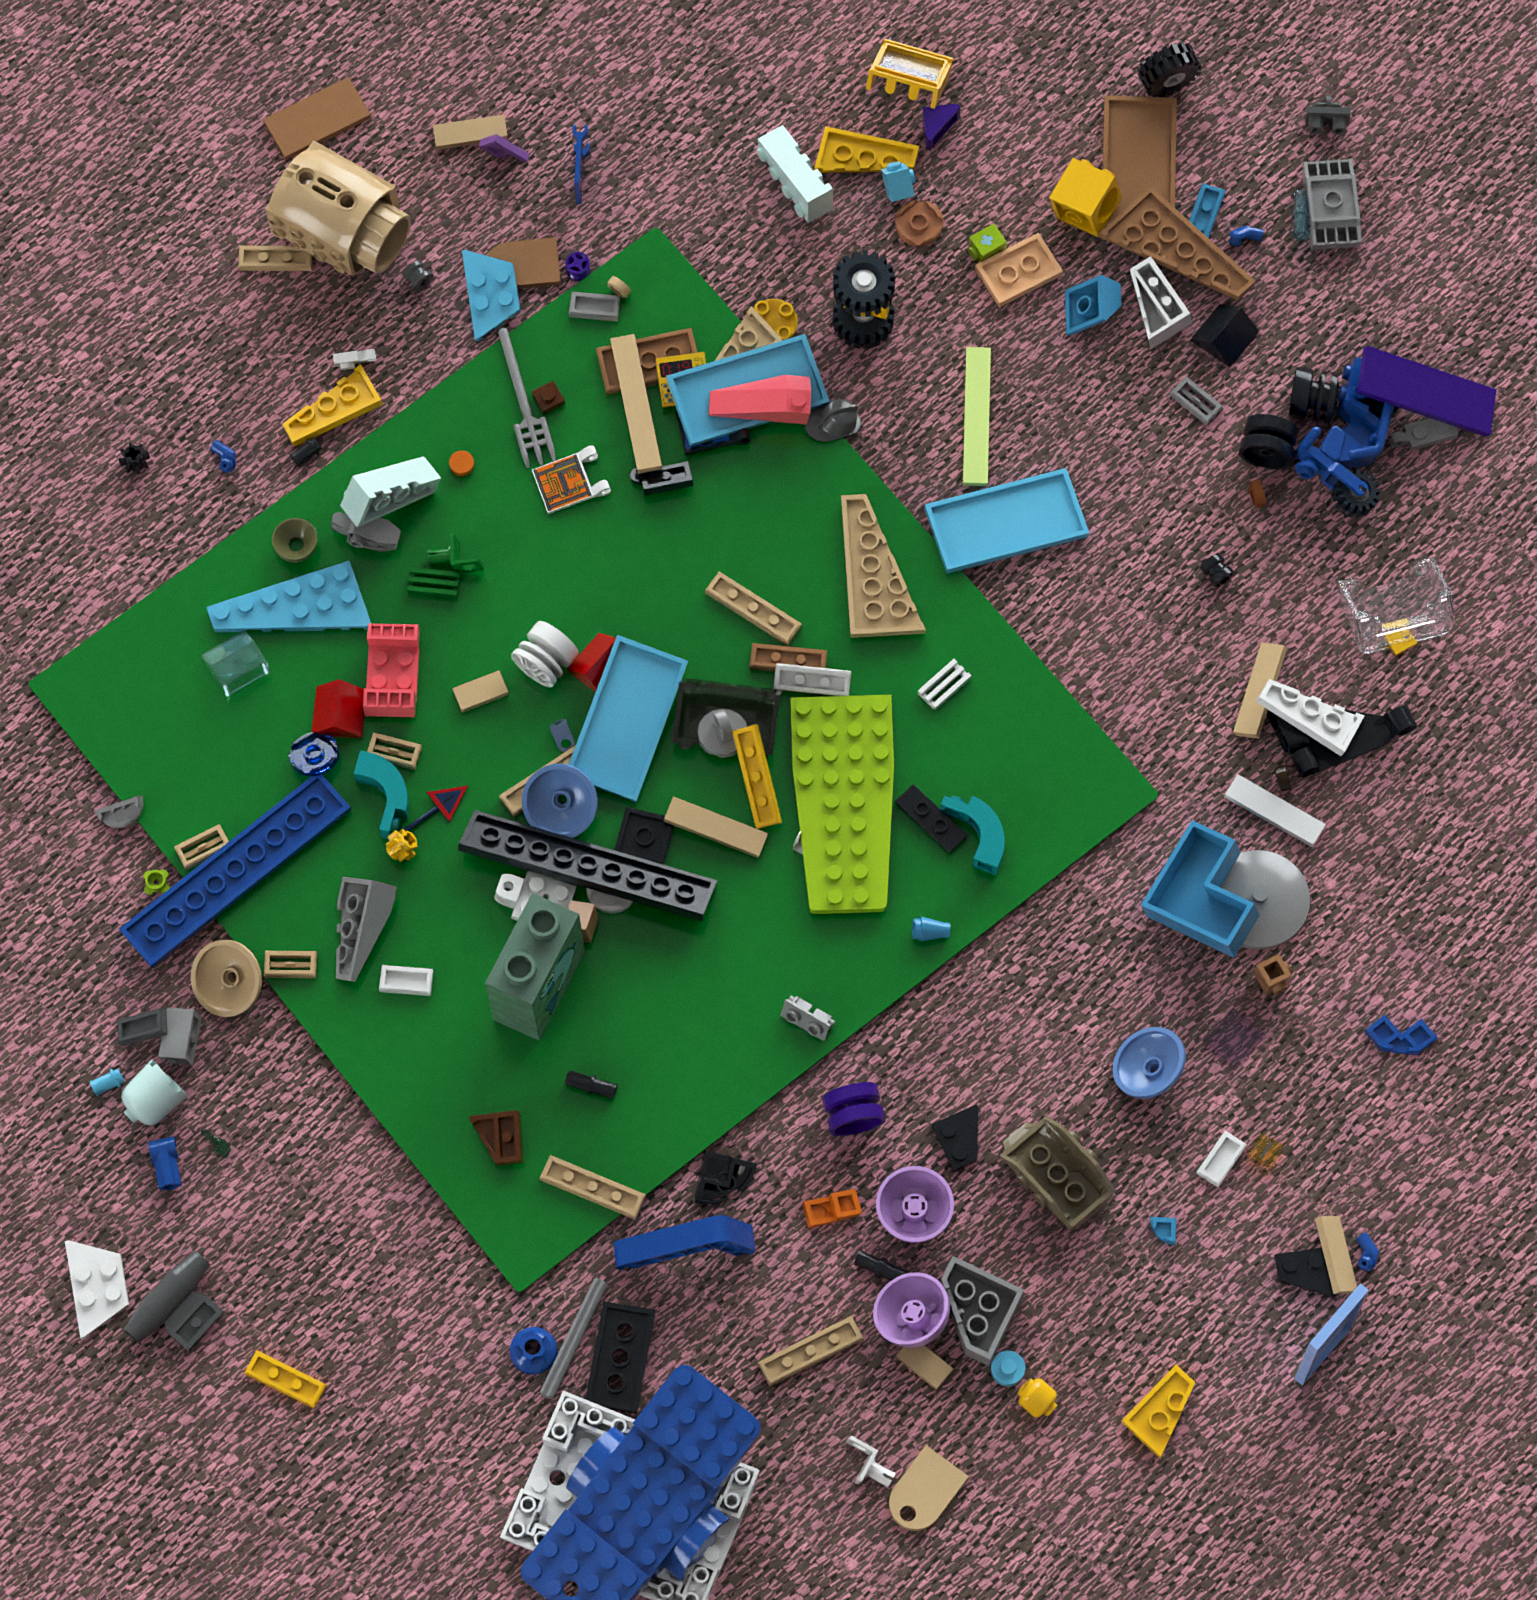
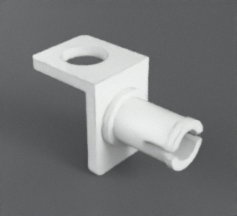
[846,1436,895,1488]

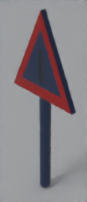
[404,786,468,831]

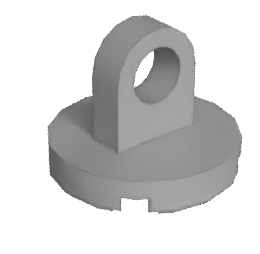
[698,709,747,758]

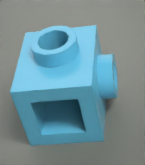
[881,162,916,202]

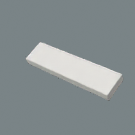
[1224,774,1326,847]

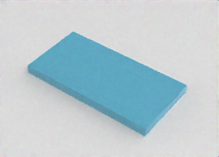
[666,334,830,447]
[924,468,1089,574]
[569,635,688,802]

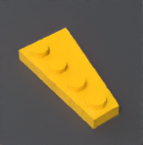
[814,126,919,173]
[283,364,383,447]

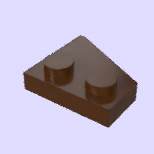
[469,1110,523,1166]

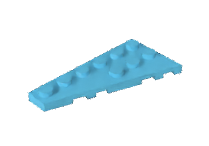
[207,561,371,633]

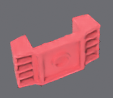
[363,623,420,718]

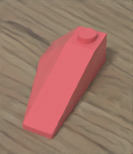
[708,375,811,425]

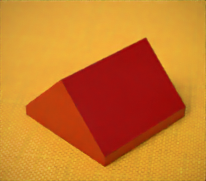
[567,633,616,693]
[311,679,364,739]

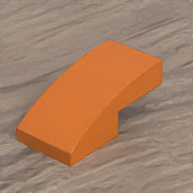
[802,1189,862,1229]

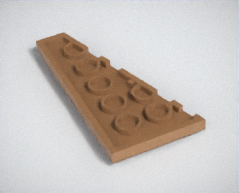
[1099,186,1256,301]

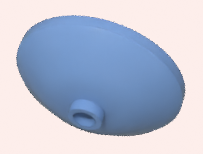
[522,764,598,838]
[1113,1027,1186,1099]

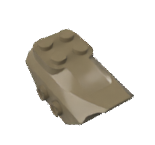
[999,1116,1116,1230]

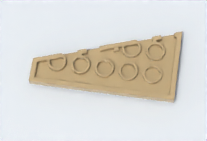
[841,494,926,638]

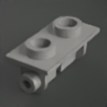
[780,995,836,1041]

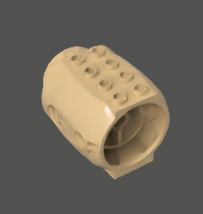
[265,140,411,276]

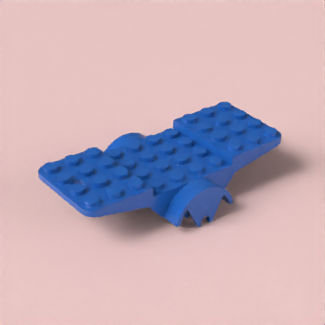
[521,1365,761,1600]

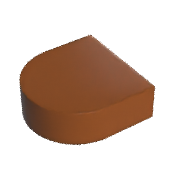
[1248,479,1266,508]

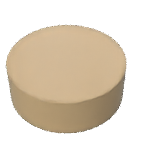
[607,276,631,298]

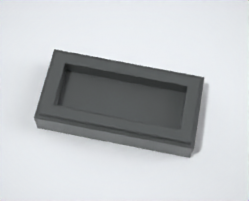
[117,1008,167,1046]

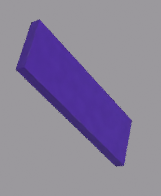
[1357,346,1497,437]

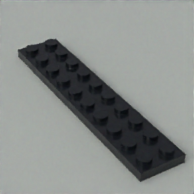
[458,810,717,921]

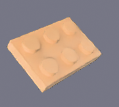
[975,233,1063,308]

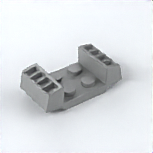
[1302,159,1362,250]

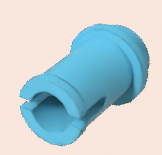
[90,1069,125,1096]

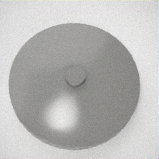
[1220,850,1310,950]

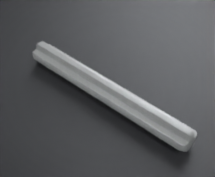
[540,1278,607,1399]

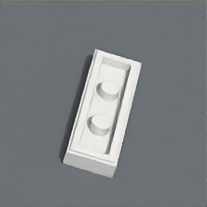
[774,663,852,696]

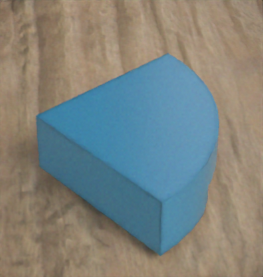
[1150,1217,1177,1245]

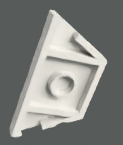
[65,1240,130,1340]

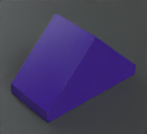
[922,104,961,150]

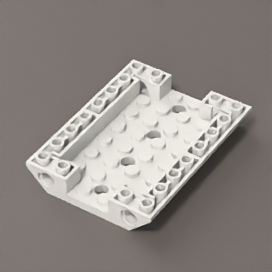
[500,1391,760,1600]

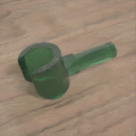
[201,1128,231,1159]

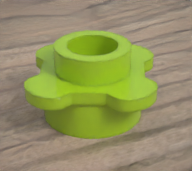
[143,869,170,895]

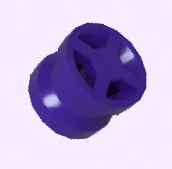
[565,252,591,281]

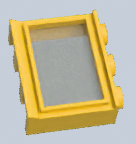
[866,39,953,109]

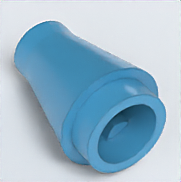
[912,916,950,942]

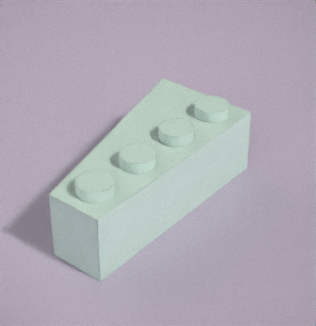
[756,125,833,223]
[340,456,441,528]

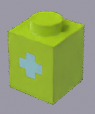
[967,223,1007,263]

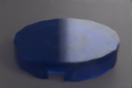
[288,732,340,776]

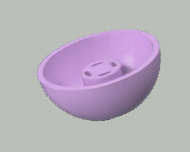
[876,1166,954,1243]
[873,1272,950,1348]

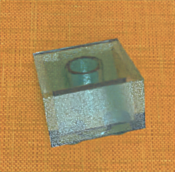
[201,631,270,697]

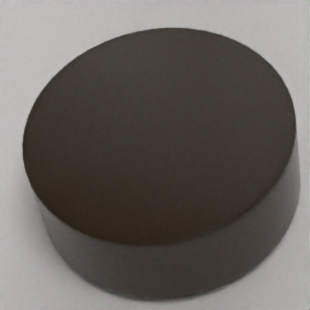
[1274,765,1291,792]

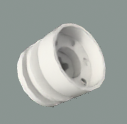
[511,621,579,688]

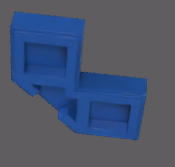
[1365,1015,1438,1055]

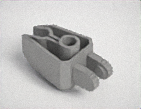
[331,511,401,552]

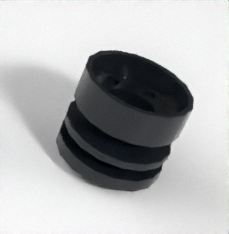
[1288,367,1340,424]

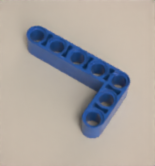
[613,1215,756,1270]

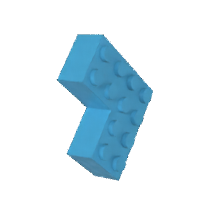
[1141,820,1260,958]

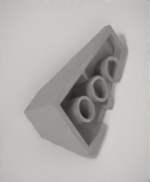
[336,877,397,982]

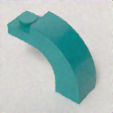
[353,750,409,839]
[940,795,1005,875]

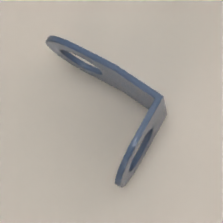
[550,719,575,752]

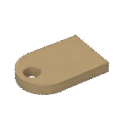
[889,1445,969,1531]

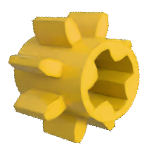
[386,829,418,862]

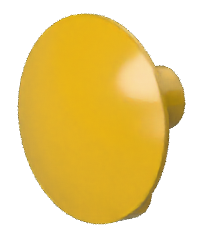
[754,299,798,340]

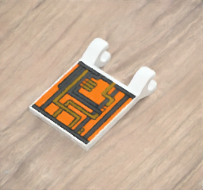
[532,445,611,514]

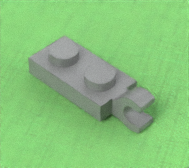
[1388,418,1458,451]

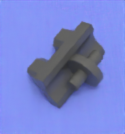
[1305,95,1351,135]

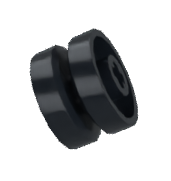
[1239,414,1299,470]

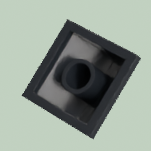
[1190,304,1259,368]

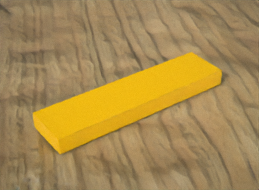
[733,724,782,829]

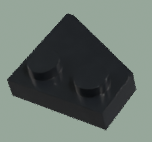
[931,1104,978,1172]
[1274,1247,1336,1298]

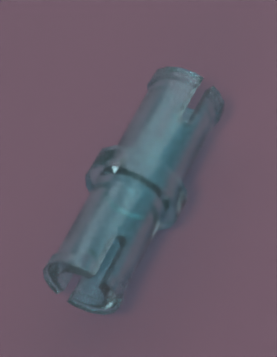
[1292,190,1310,240]

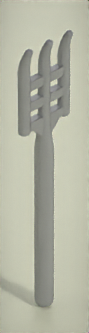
[498,328,556,468]

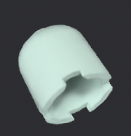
[121,1059,188,1126]

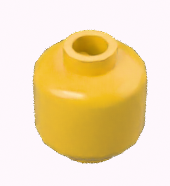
[1017,1378,1057,1418]

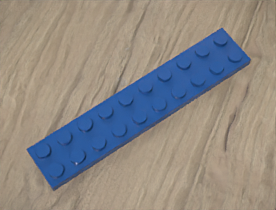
[119,771,351,968]

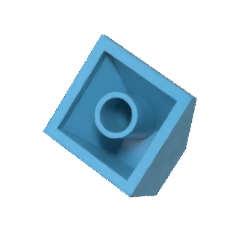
[1065,275,1122,335]

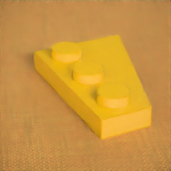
[1121,1365,1195,1458]

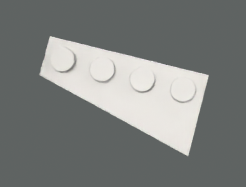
[1256,679,1364,756]

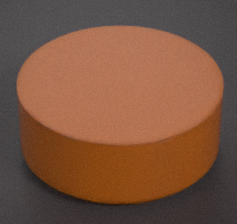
[449,450,474,477]

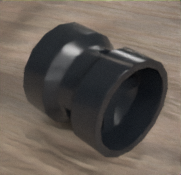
[1200,553,1235,588]

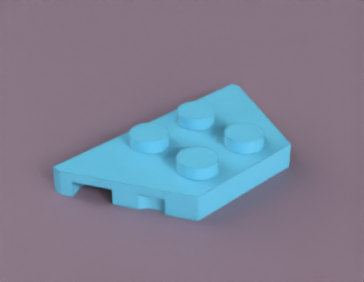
[462,250,521,341]

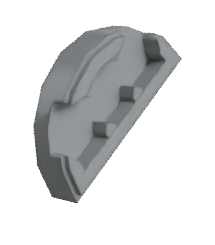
[95,795,144,829]

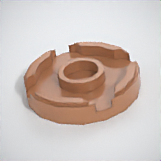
[895,200,943,246]

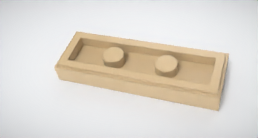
[433,115,508,150]
[238,246,313,271]
[1315,1216,1357,1294]

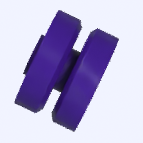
[822,1082,886,1136]

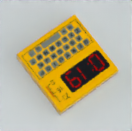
[655,352,706,408]

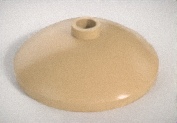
[191,940,262,1017]

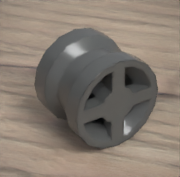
[403,260,434,291]

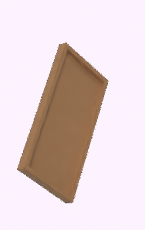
[1102,96,1177,227]

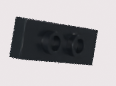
[895,784,968,855]

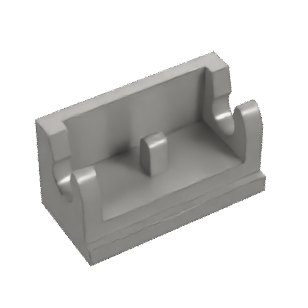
[158,1008,202,1066]

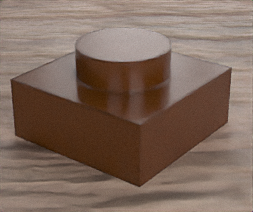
[532,381,565,415]

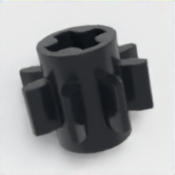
[119,443,150,475]

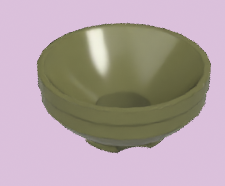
[272,518,318,563]

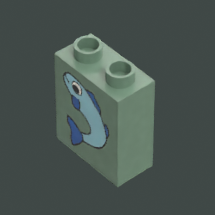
[485,893,585,1041]

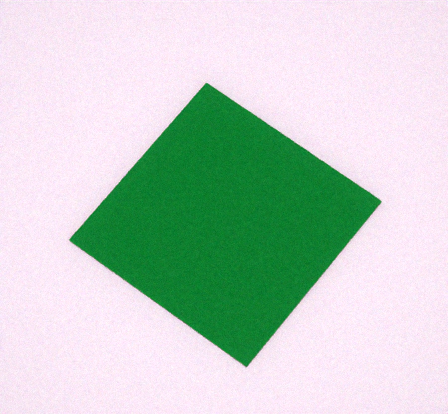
[29,228,1158,1293]

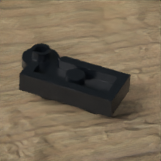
[630,461,693,496]

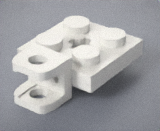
[494,871,576,921]

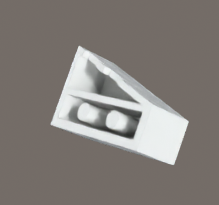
[1130,256,1192,349]

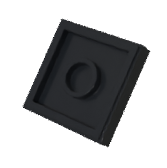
[615,807,674,865]

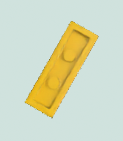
[244,1350,327,1409]

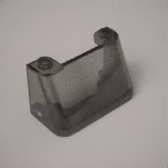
[672,678,783,759]

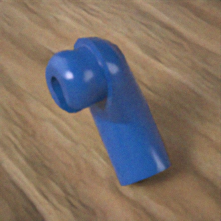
[1229,226,1264,247]
[210,440,236,473]
[1356,1232,1379,1271]

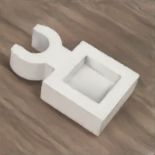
[333,349,377,370]

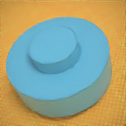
[991,1351,1025,1387]

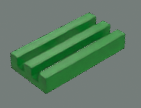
[407,567,460,598]

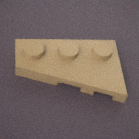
[715,306,783,361]

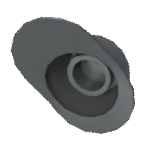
[804,399,861,442]

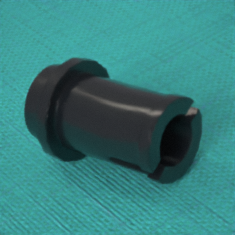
[290,437,322,467]

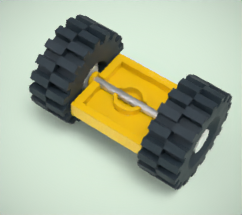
[833,250,895,349]

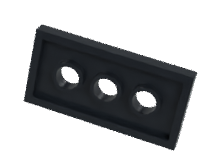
[586,1301,656,1414]

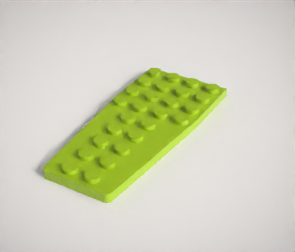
[790,695,894,914]

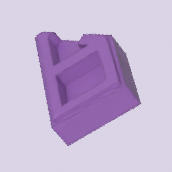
[479,134,529,162]

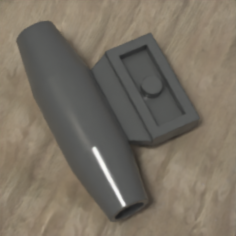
[123,1251,224,1352]

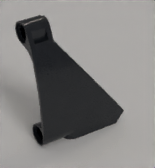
[1267,705,1417,778]

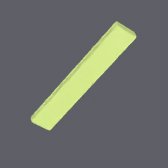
[963,347,991,486]

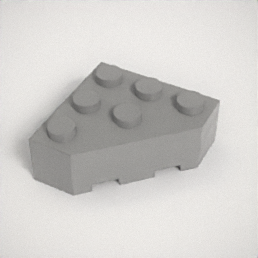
[941,1256,1024,1366]

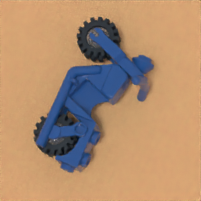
[1293,357,1399,518]

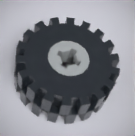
[1137,42,1202,97]

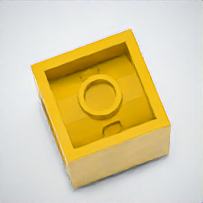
[1049,158,1122,238]

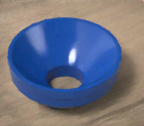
[510,1327,558,1375]

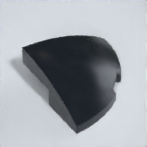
[695,1150,757,1204]

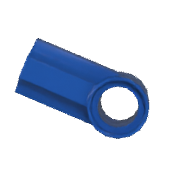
[148,1136,182,1191]

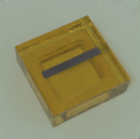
[1248,1133,1284,1169]

